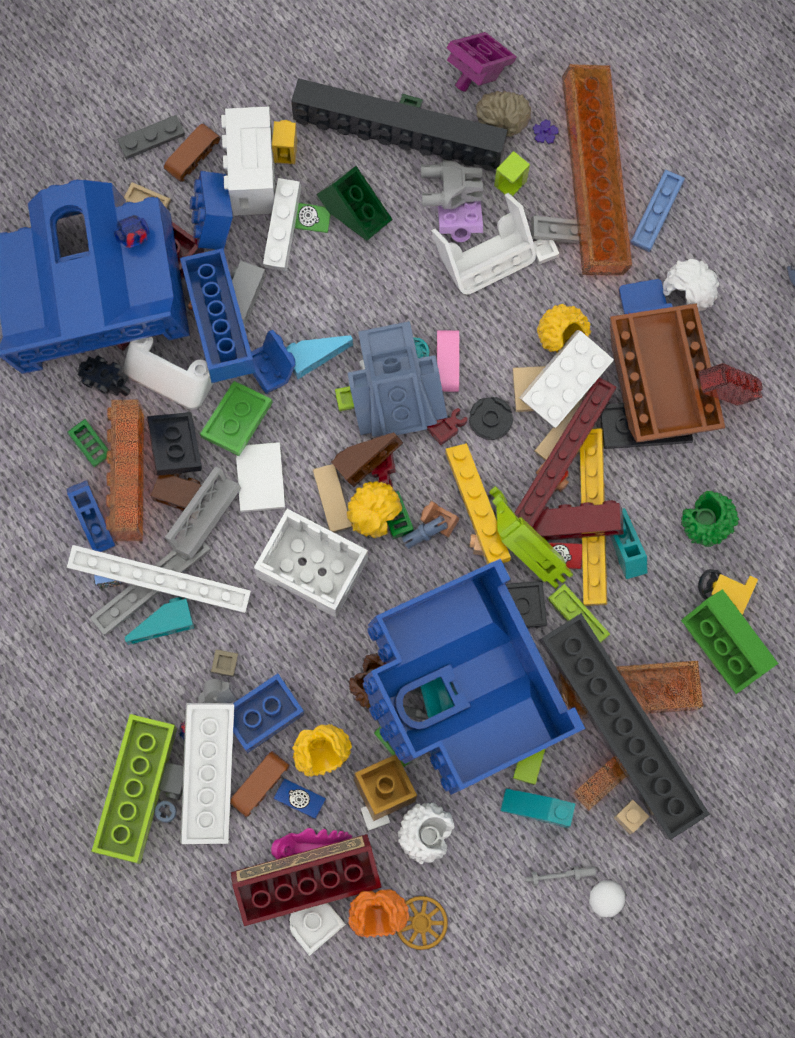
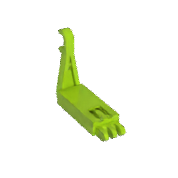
[489,486,573,589]

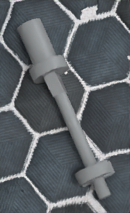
[525,866,596,886]

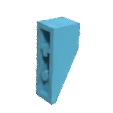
[286,335,353,379]

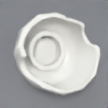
[589,880,625,918]

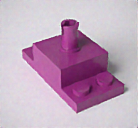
[446,32,517,92]

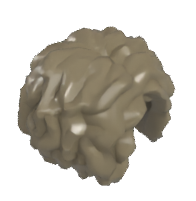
[476,91,531,137]

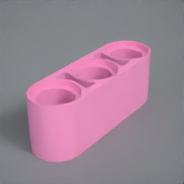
[437,330,459,392]

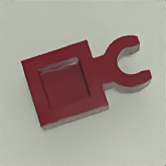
[427,408,468,445]

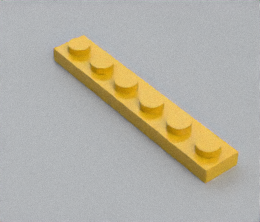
[445,443,511,564]

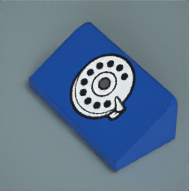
[273,779,326,819]

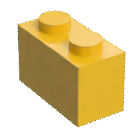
[272,120,297,164]

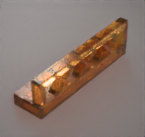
[573,757,626,811]

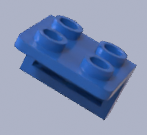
[619,279,673,314]
[251,330,296,394]

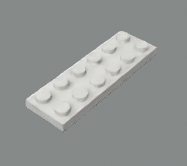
[180,703,234,844]

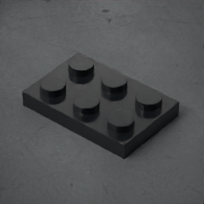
[147,412,202,476]

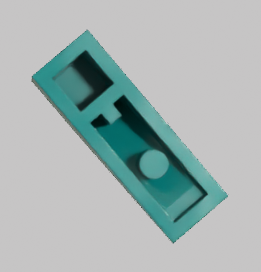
[610,508,648,579]
[124,597,194,645]
[500,788,576,828]

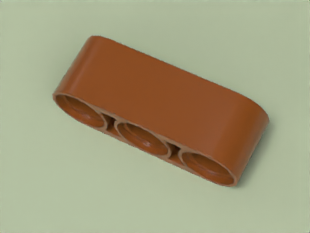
[164,123,221,182]
[230,751,290,818]

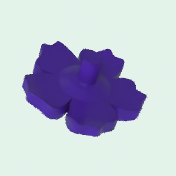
[533,119,559,144]

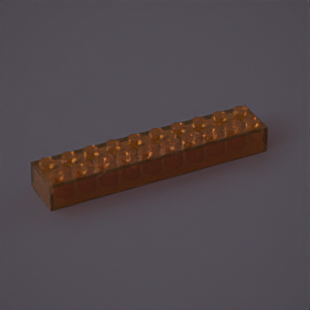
[562,64,632,275]

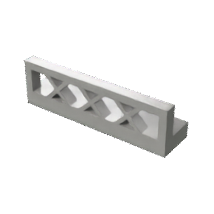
[165,467,241,559]

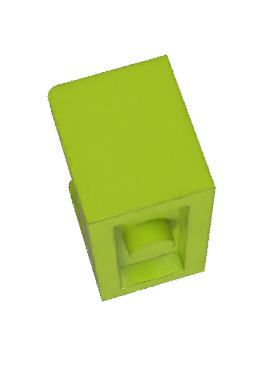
[494,151,530,197]

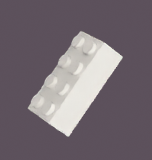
[519,330,614,428]

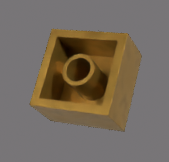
[354,754,417,821]

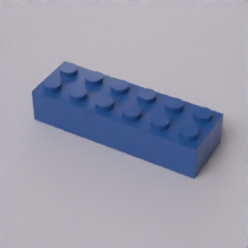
[180,248,255,383]

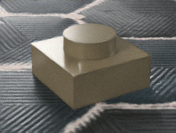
[211,650,239,677]

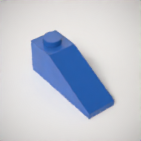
[67,480,115,552]

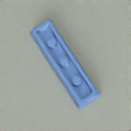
[630,169,685,252]

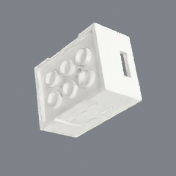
[221,107,275,216]
[254,509,368,618]

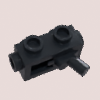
[77,355,131,397]

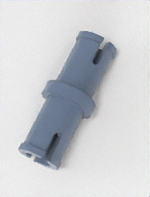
[402,515,448,549]

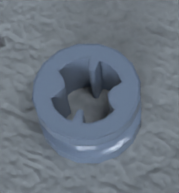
[155,801,177,823]

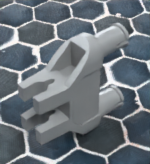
[421,161,483,209]

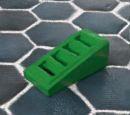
[67,419,112,467]
[387,491,414,540]

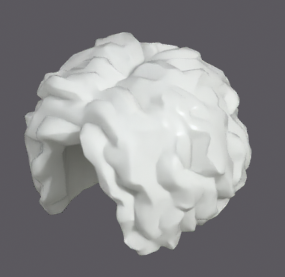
[663,259,719,311]
[398,803,454,864]

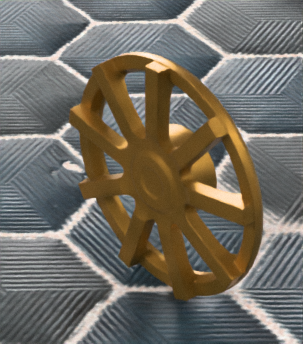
[396,896,448,950]

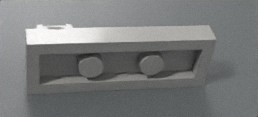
[531,216,595,244]

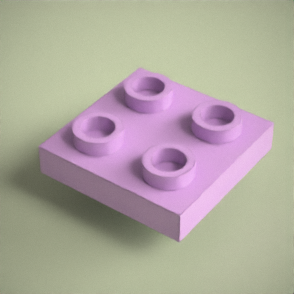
[438,201,483,242]

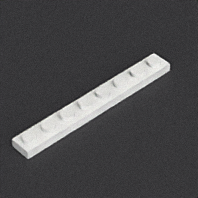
[66,545,251,613]

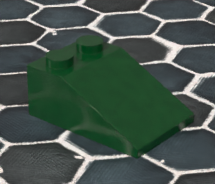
[316,166,393,241]

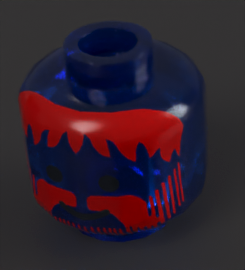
[114,215,150,248]

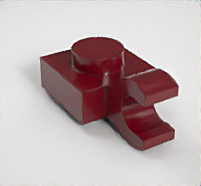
[372,453,396,487]

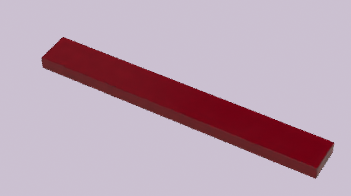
[514,377,617,528]

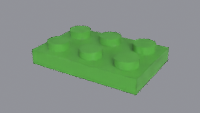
[200,381,273,456]

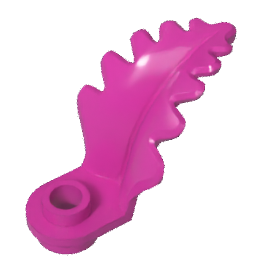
[271,828,352,859]

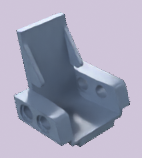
[348,321,447,437]

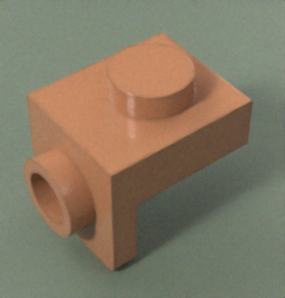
[420,501,460,538]

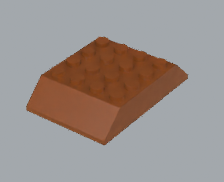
[610,303,725,442]

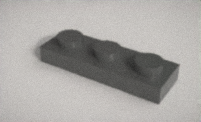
[117,115,185,160]

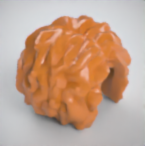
[348,889,409,938]

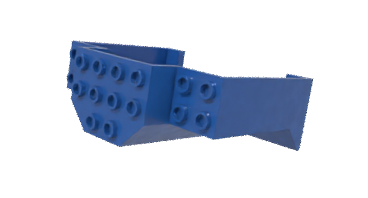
[0,179,190,374]
[363,559,585,795]

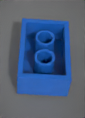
[190,171,233,250]
[233,673,305,754]

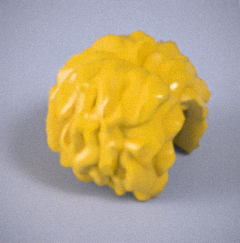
[537,304,592,352]
[347,481,402,538]
[292,724,352,777]

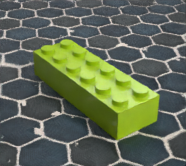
[91,714,178,864]

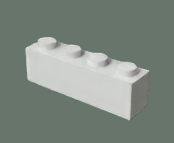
[263,178,302,272]

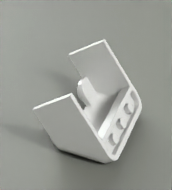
[431,193,536,294]
[123,337,214,410]

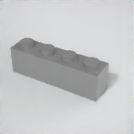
[231,260,266,327]

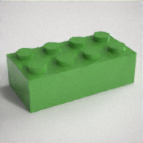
[681,589,779,694]

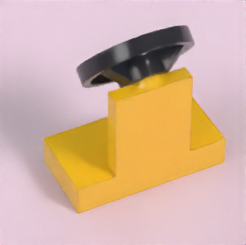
[698,569,758,615]

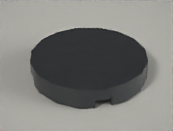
[469,397,513,440]

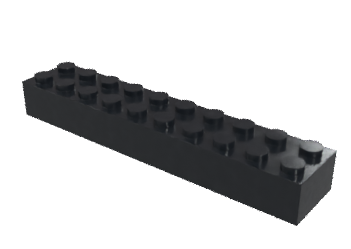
[291,78,507,171]
[540,613,710,840]

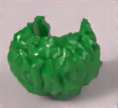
[681,491,739,547]

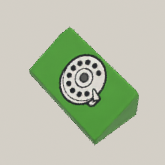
[295,203,331,233]

